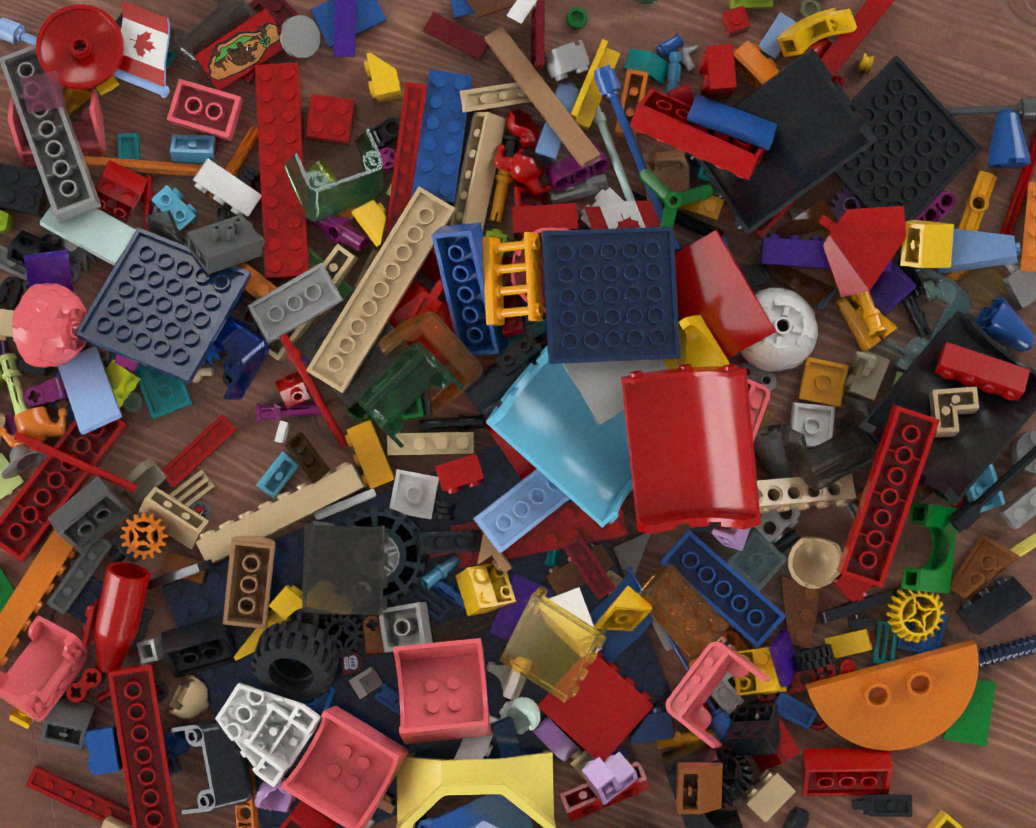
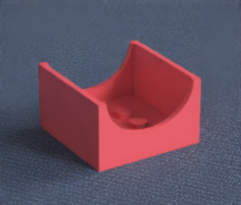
[393,638,491,744]
[280,706,410,828]

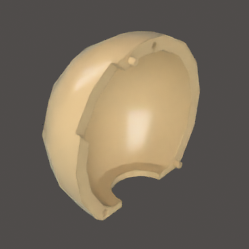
[788,536,842,589]

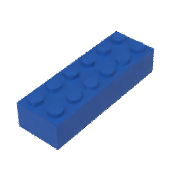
[412,69,472,206]
[431,222,508,357]
[659,529,786,648]

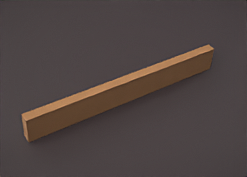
[485,26,600,168]

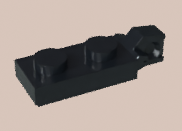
[851,794,912,817]

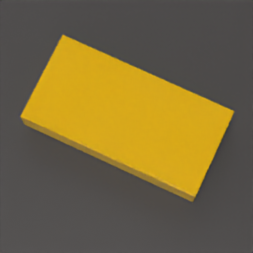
[824,628,873,658]

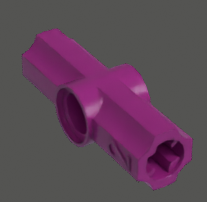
[308,206,370,253]

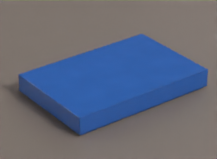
[311,0,387,48]

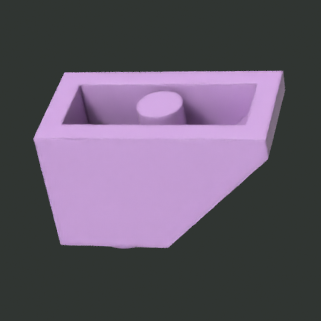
[712,522,751,551]

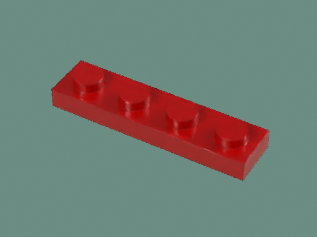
[162,414,237,488]

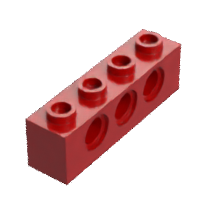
[559,761,651,822]

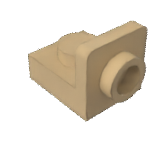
[570,748,595,781]

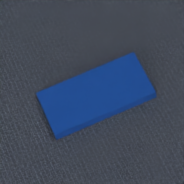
[687,94,778,150]

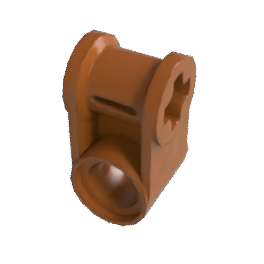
[363,613,389,656]

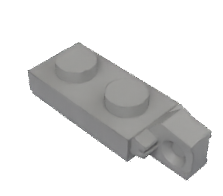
[549,174,608,204]

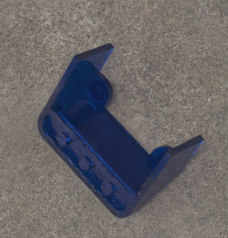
[213,315,269,400]

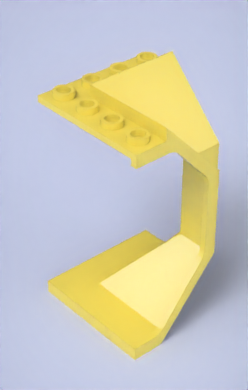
[396,750,556,828]

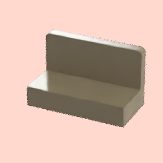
[114,458,167,504]

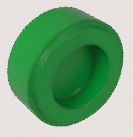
[566,7,588,30]

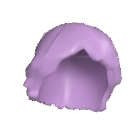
[254,777,296,813]

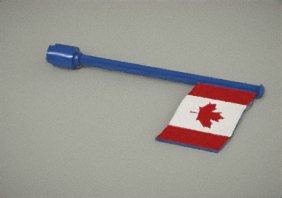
[583,65,681,252]

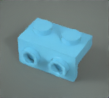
[152,185,200,230]
[966,464,1005,513]

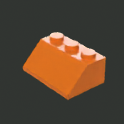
[734,41,780,90]

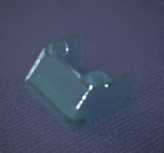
[879,268,972,361]

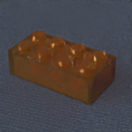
[638,564,729,660]

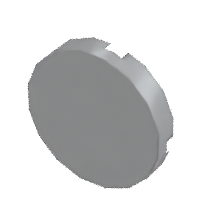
[280,15,320,59]

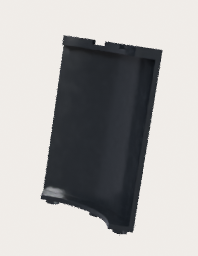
[687,48,878,234]
[858,311,1036,506]

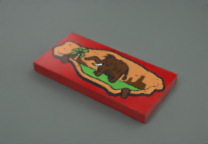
[194,8,283,91]

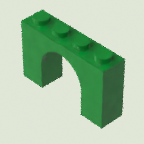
[901,502,957,594]

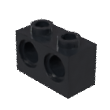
[6,229,60,268]

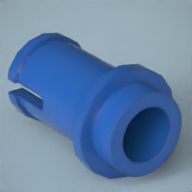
[656,34,684,58]

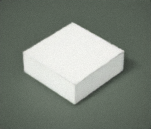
[274,421,290,444]

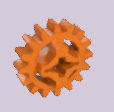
[120,513,169,560]

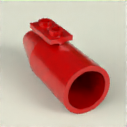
[81,562,150,673]

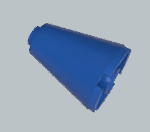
[987,109,1031,169]
[976,296,1035,352]

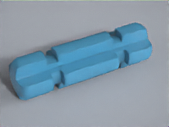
[666,51,682,93]

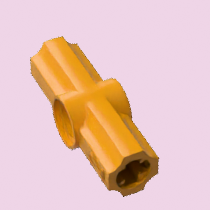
[958,171,997,231]

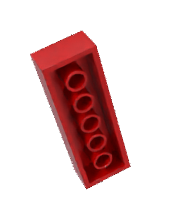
[630,88,766,180]

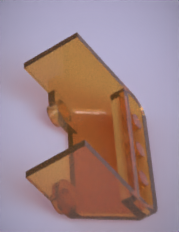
[377,311,483,413]

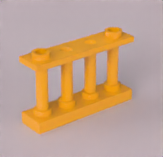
[482,232,544,326]

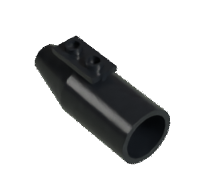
[462,332,547,419]

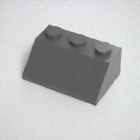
[48,476,131,554]

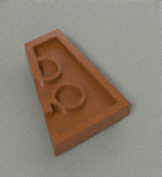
[950,534,1020,600]
[780,576,822,648]

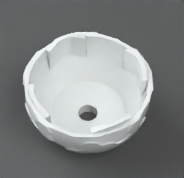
[740,287,818,372]

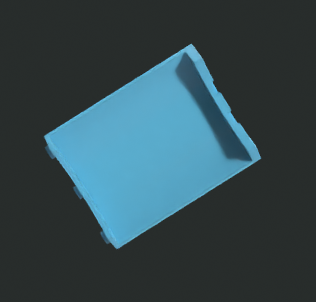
[486,346,633,528]

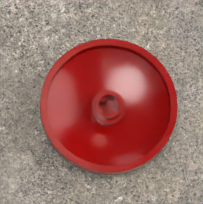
[36,4,125,90]

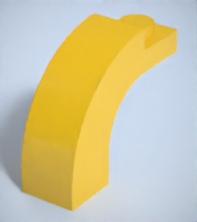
[777,8,857,57]

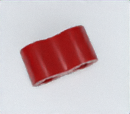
[66,666,106,702]

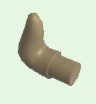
[855,351,877,378]

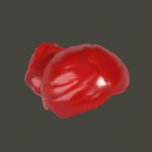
[506,109,540,149]

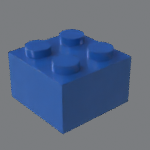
[84,724,123,776]

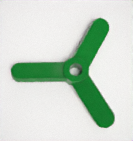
[639,169,714,228]

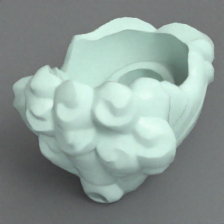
[499,697,540,734]

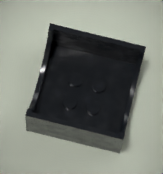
[661,739,743,828]

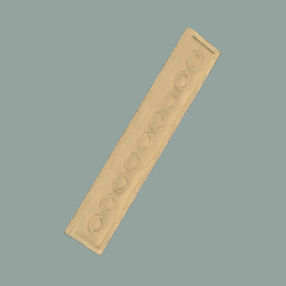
[306,187,456,394]

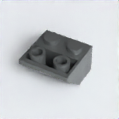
[40,697,96,750]

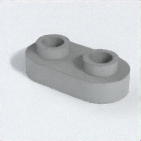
[737,363,777,392]

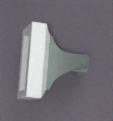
[486,656,533,700]

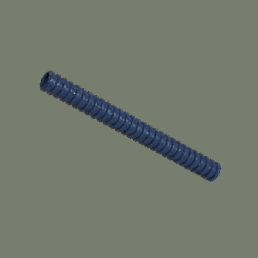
[978,634,1036,669]

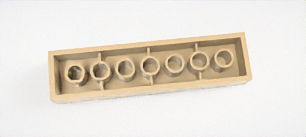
[196,462,366,564]

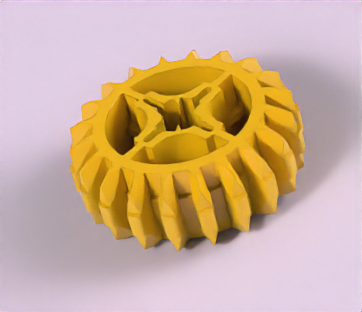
[886,584,945,643]

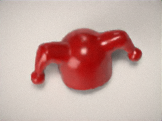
[494,144,553,196]

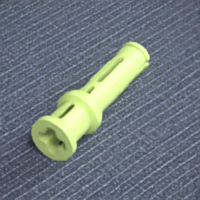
[0,353,27,415]

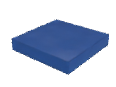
[896,606,948,654]

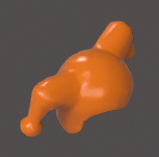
[0,407,67,447]

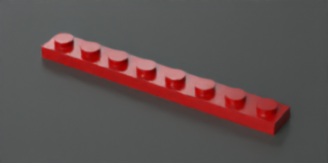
[384,82,427,242]

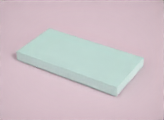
[40,207,136,266]

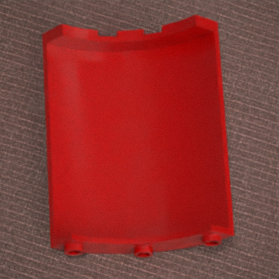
[621,364,761,535]

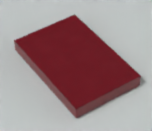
[531,0,545,73]

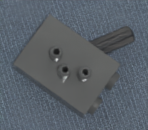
[188,206,264,274]

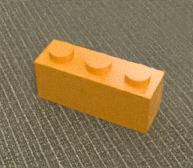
[345,420,395,489]

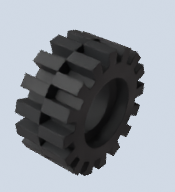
[793,644,836,672]

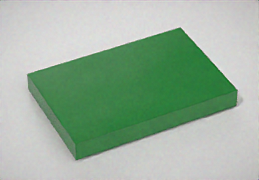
[942,679,996,746]

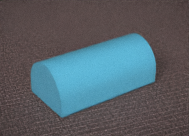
[256,451,300,499]

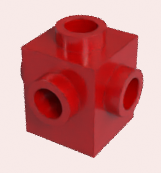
[275,371,310,409]

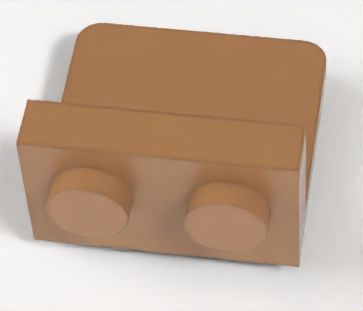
[643,149,690,203]

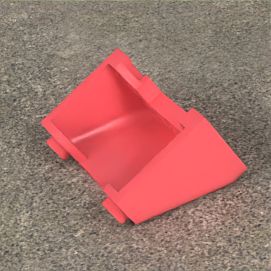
[0,615,89,722]

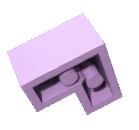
[582,752,638,805]

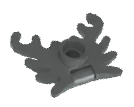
[41,230,97,284]

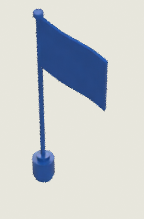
[590,566,732,741]

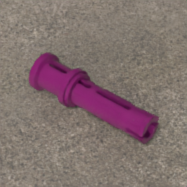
[256,402,322,422]

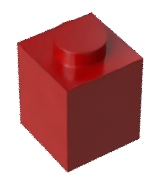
[721,5,751,38]

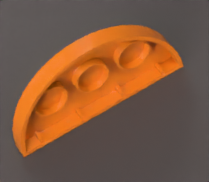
[805,639,979,751]

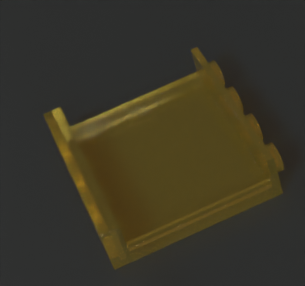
[499,586,608,702]

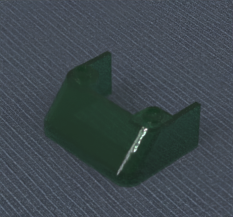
[284,129,383,221]
[358,342,464,448]

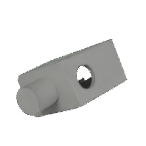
[1003,262,1036,310]

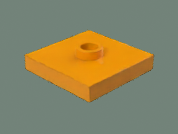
[798,357,849,408]

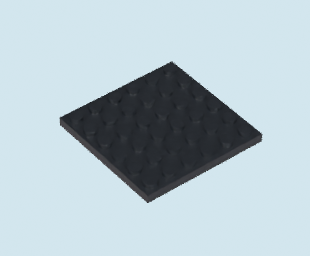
[833,55,982,222]

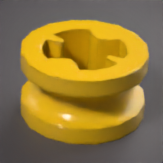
[857,53,874,75]

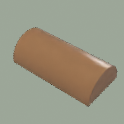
[223,536,276,629]

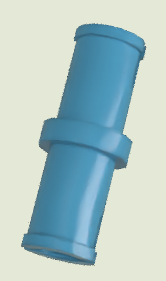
[420,553,460,589]

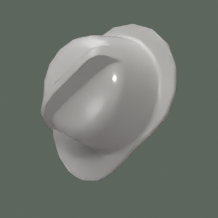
[2,444,48,479]

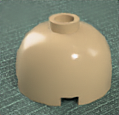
[169,675,209,719]

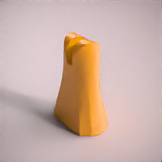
[836,294,898,352]

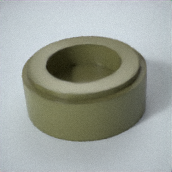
[799,0,821,19]

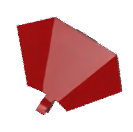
[817,206,907,298]
[388,278,460,365]

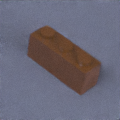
[546,542,615,595]

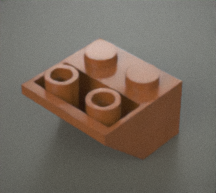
[676,762,723,814]

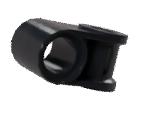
[361,118,400,153]

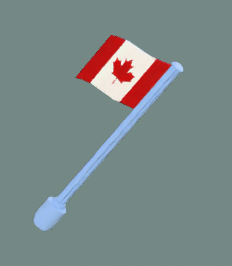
[0,1,170,98]

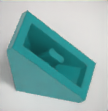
[623,48,670,84]

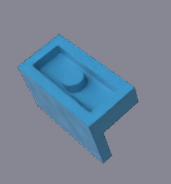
[170,134,216,164]

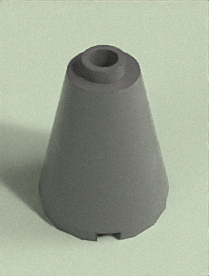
[753,424,793,480]

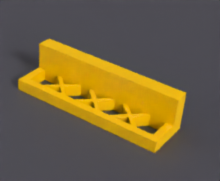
[570,39,621,130]

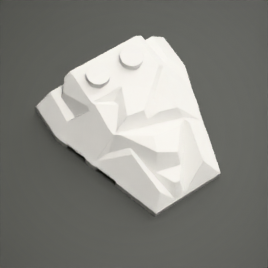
[215,683,321,788]

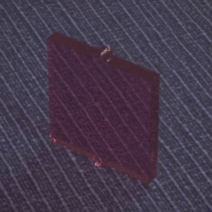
[20,70,65,114]

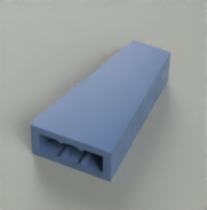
[535,82,579,164]
[938,229,1021,274]

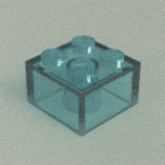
[725,530,788,592]

